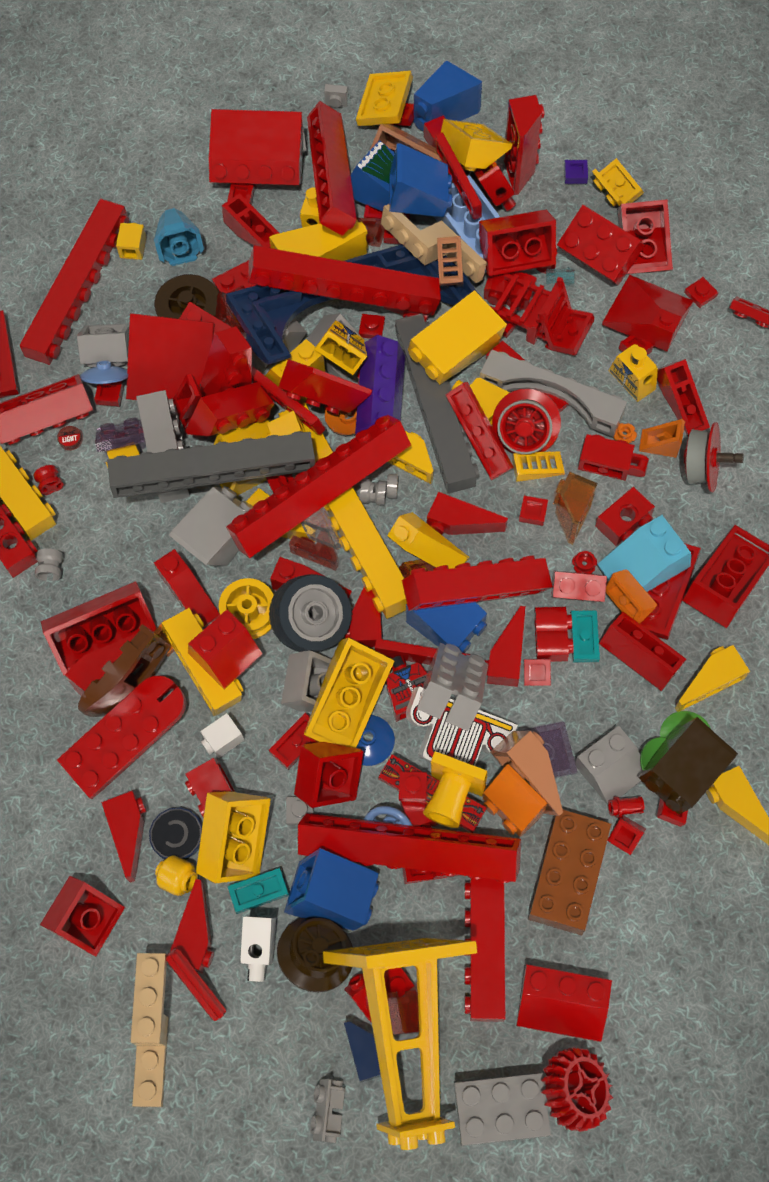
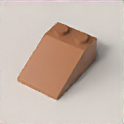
[490,731,563,816]

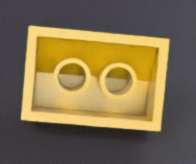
[441,119,512,171]
[196,791,271,883]

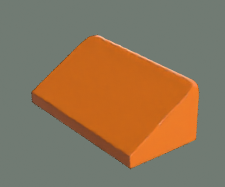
[606,569,657,624]

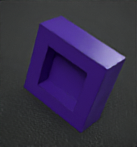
[564,160,588,184]

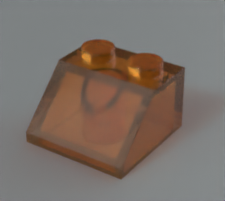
[553,472,598,545]

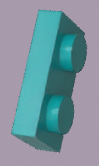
[570,610,600,663]
[227,868,289,914]

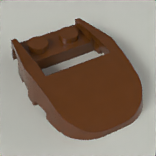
[78,624,171,717]

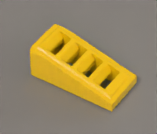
[512,451,565,482]

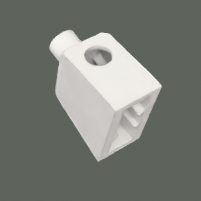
[240,917,277,982]

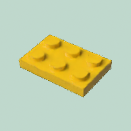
[356,71,413,126]

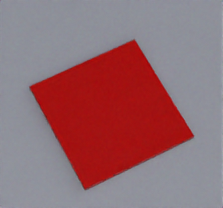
[126,313,214,405]

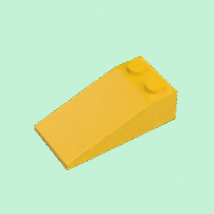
[304,638,394,748]

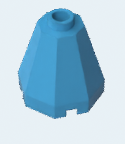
[154,208,204,266]

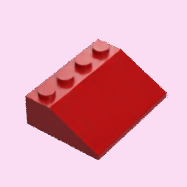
[209,109,302,185]

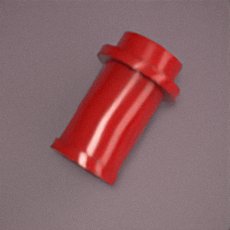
[608,796,645,818]

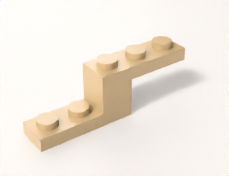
[381,204,487,283]
[130,953,168,1107]

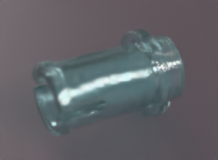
[546,267,575,286]

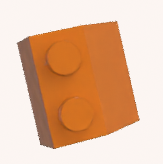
[482,764,547,837]

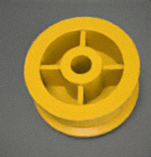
[219,578,274,639]

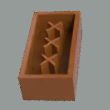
[528,810,611,936]

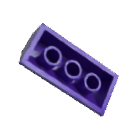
[355,335,405,435]

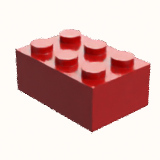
[557,205,645,285]

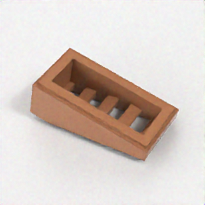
[437,236,464,286]

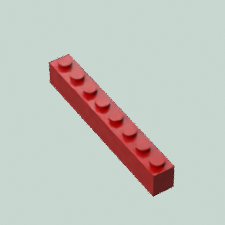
[307,101,357,236]
[19,199,129,365]
[248,245,441,315]
[226,415,411,558]
[298,813,521,883]

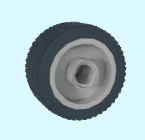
[269,574,352,652]

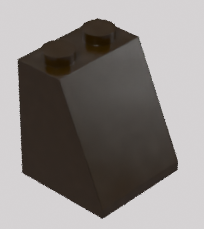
[638,717,738,815]

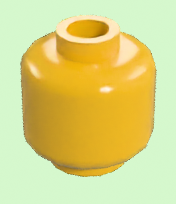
[155,855,198,896]

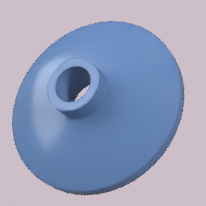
[81,361,128,384]

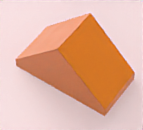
[639,419,685,458]

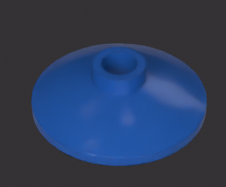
[356,715,395,766]

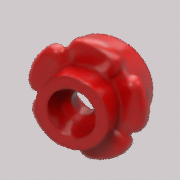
[572,551,597,574]

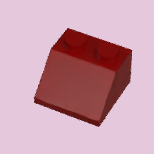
[188,609,262,690]
[294,742,364,808]
[40,876,125,957]

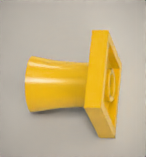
[423,751,487,828]

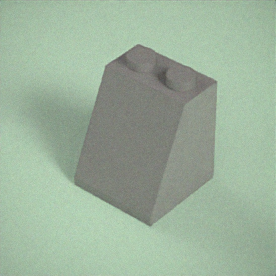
[169,486,253,566]

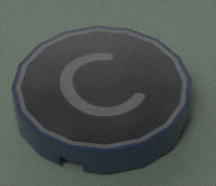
[149,807,202,860]

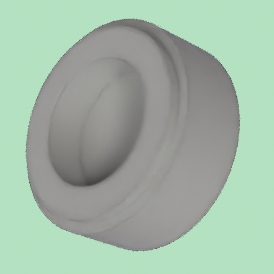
[387,474,398,499]

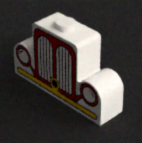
[406,687,518,766]

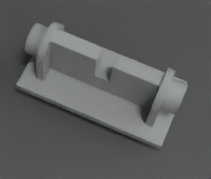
[310,1079,345,1143]

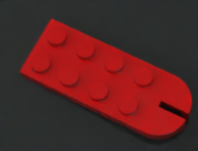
[57,676,186,799]

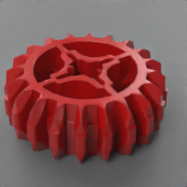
[541,1047,613,1132]

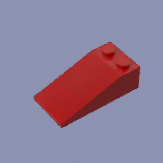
[683,525,769,628]

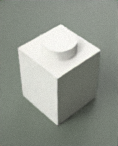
[200,713,244,758]

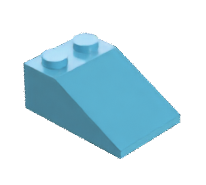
[598,515,691,592]

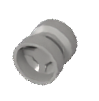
[360,479,387,506]
[35,548,62,581]

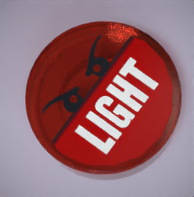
[57,426,83,451]

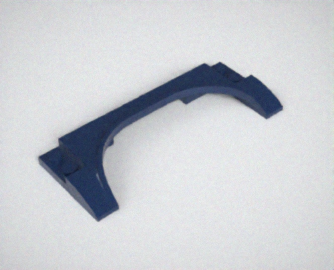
[226,244,479,364]

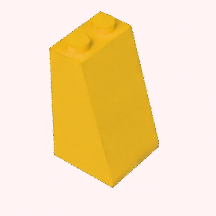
[269,220,368,261]
[408,290,507,385]

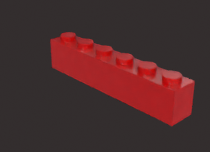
[402,555,553,611]
[464,878,505,1022]

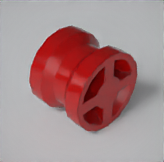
[33,465,64,495]

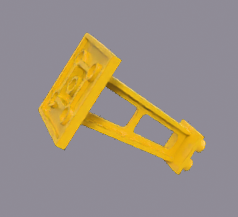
[323,938,477,1150]

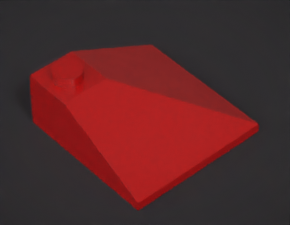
[602,274,694,351]

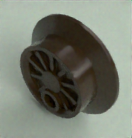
[154,274,220,319]
[277,918,353,993]

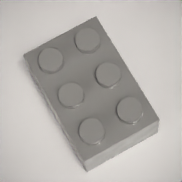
[454,1073,551,1146]

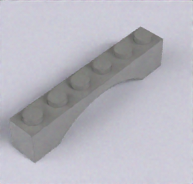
[480,350,627,437]

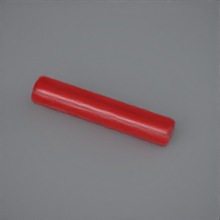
[165,948,226,1021]

